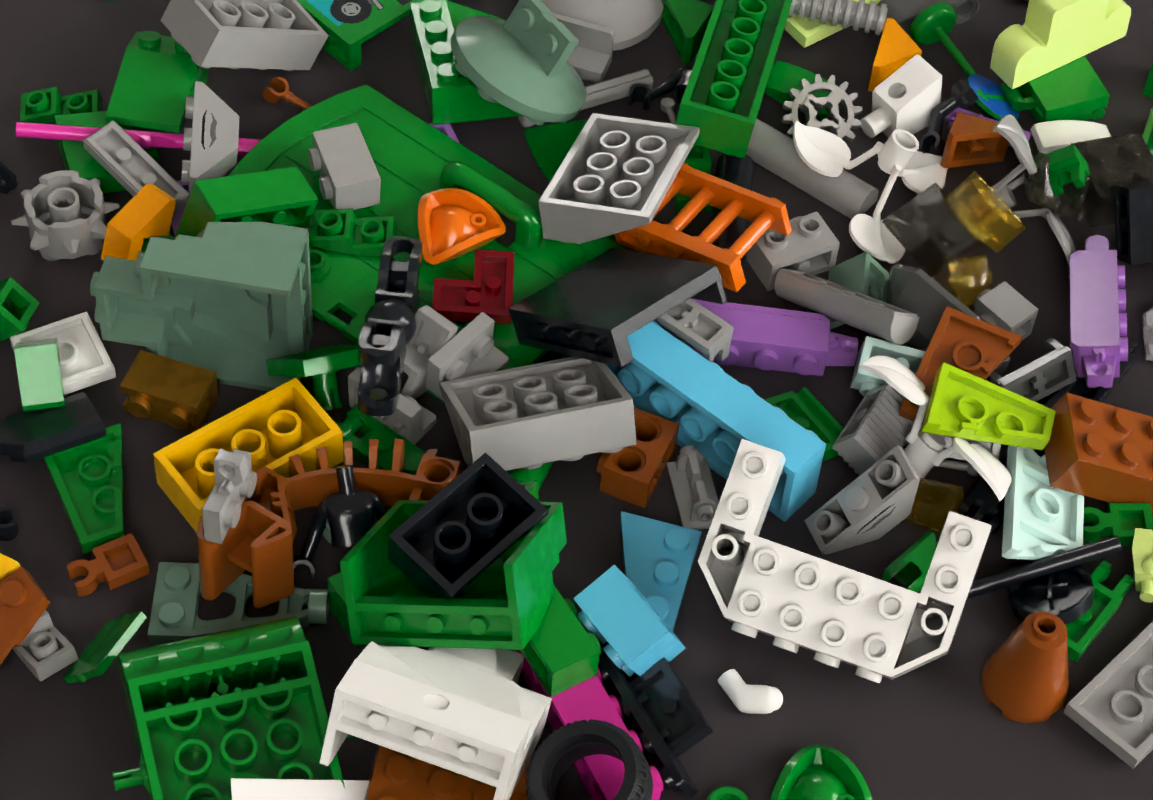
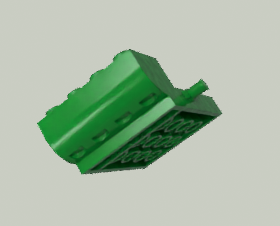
[112,616,355,800]

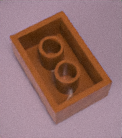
[1044,393,1153,514]

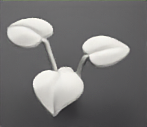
[793,121,948,264]
[859,355,1012,501]

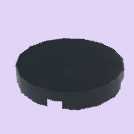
[1009,565,1096,624]

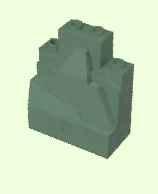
[90,221,314,392]

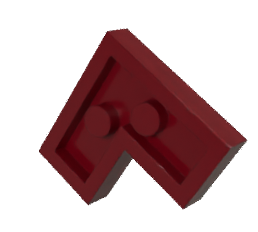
[432,249,514,325]

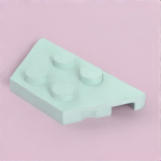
[1002,445,1084,560]

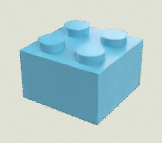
[573,565,686,677]

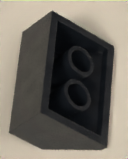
[388,452,549,600]

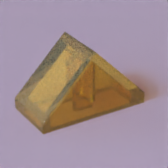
[946,171,1026,253]

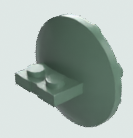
[451,0,586,125]

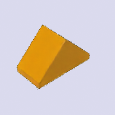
[868,18,922,92]

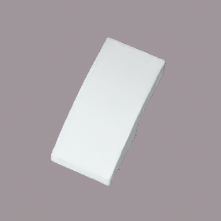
[1030,120,1116,159]

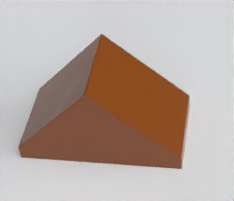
[940,111,1009,168]

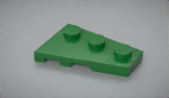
[43,423,124,554]

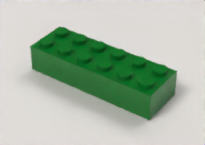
[675,0,792,159]

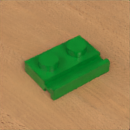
[764,387,843,461]

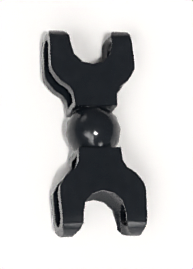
[358,236,422,416]

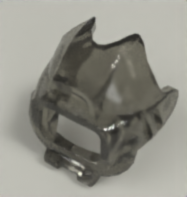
[1024,152,1090,222]

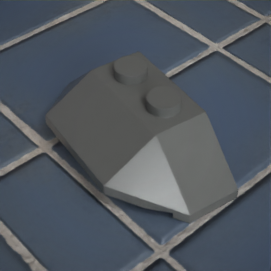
[887,263,1011,382]

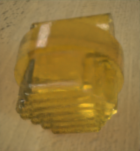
[948,255,993,305]

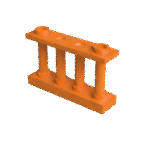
[614,163,792,293]

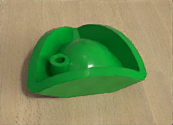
[770,744,872,800]

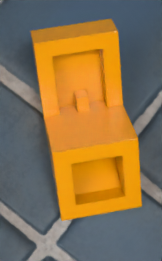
[100,184,176,261]

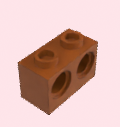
[596,407,679,508]

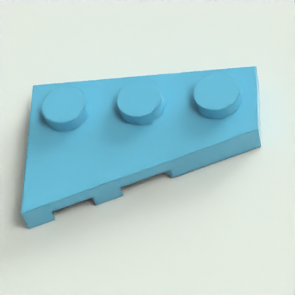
[620,511,702,631]

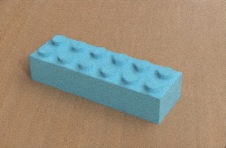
[606,320,826,522]

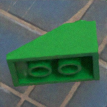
[105,31,209,133]

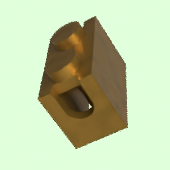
[120,350,219,432]

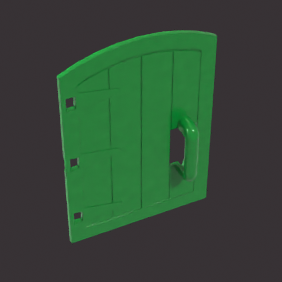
[228,84,626,404]

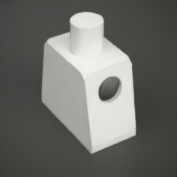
[860,54,942,138]

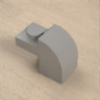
[400,305,458,399]

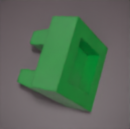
[1038,144,1090,196]

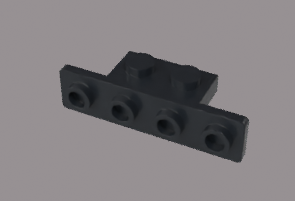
[598,642,714,797]

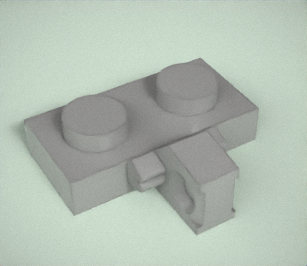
[202,449,257,544]

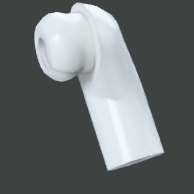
[718,669,783,714]

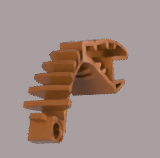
[197,438,460,608]

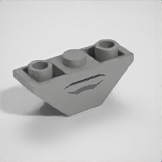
[181,81,240,194]
[804,445,920,555]

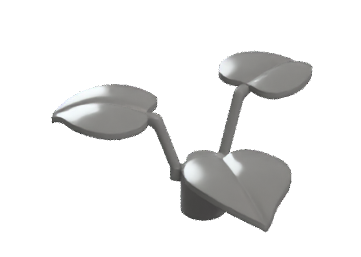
[970,115,1076,279]

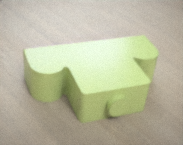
[990,0,1131,89]

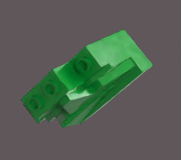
[340,482,567,650]

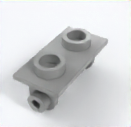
[666,445,719,530]

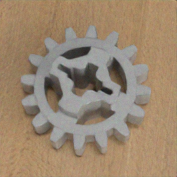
[781,74,863,142]

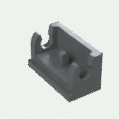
[987,338,1076,402]

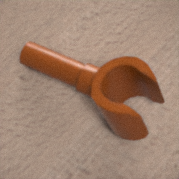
[262,77,312,111]

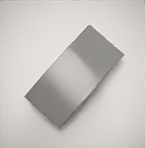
[12,610,79,682]

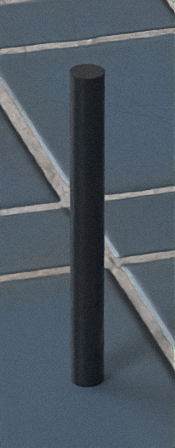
[967,535,1123,599]

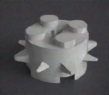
[11,170,120,261]

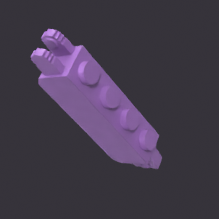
[1070,234,1128,388]
[659,298,858,376]

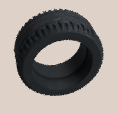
[526,719,653,800]

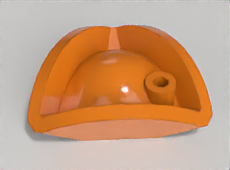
[418,188,506,265]

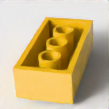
[153,378,343,533]

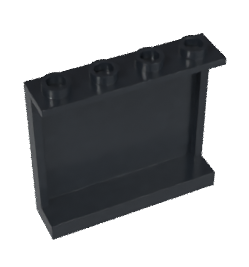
[508,247,727,367]

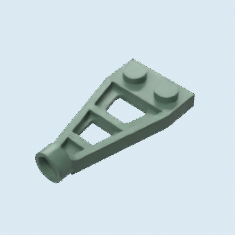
[147,562,329,645]

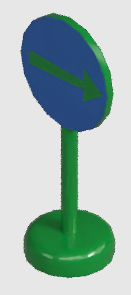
[910,2,1020,120]

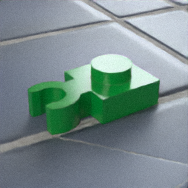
[1083,503,1153,546]

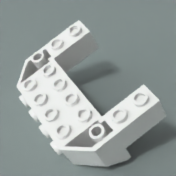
[698,439,992,684]

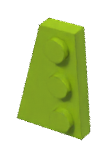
[921,362,1056,450]

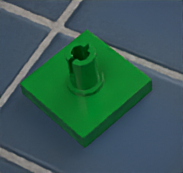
[266,345,361,411]

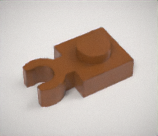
[66,533,150,596]

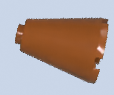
[981,611,1069,724]

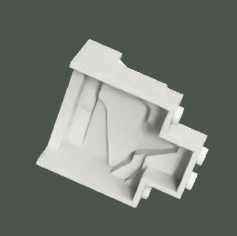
[320,641,552,800]

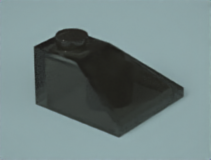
[882,182,985,278]

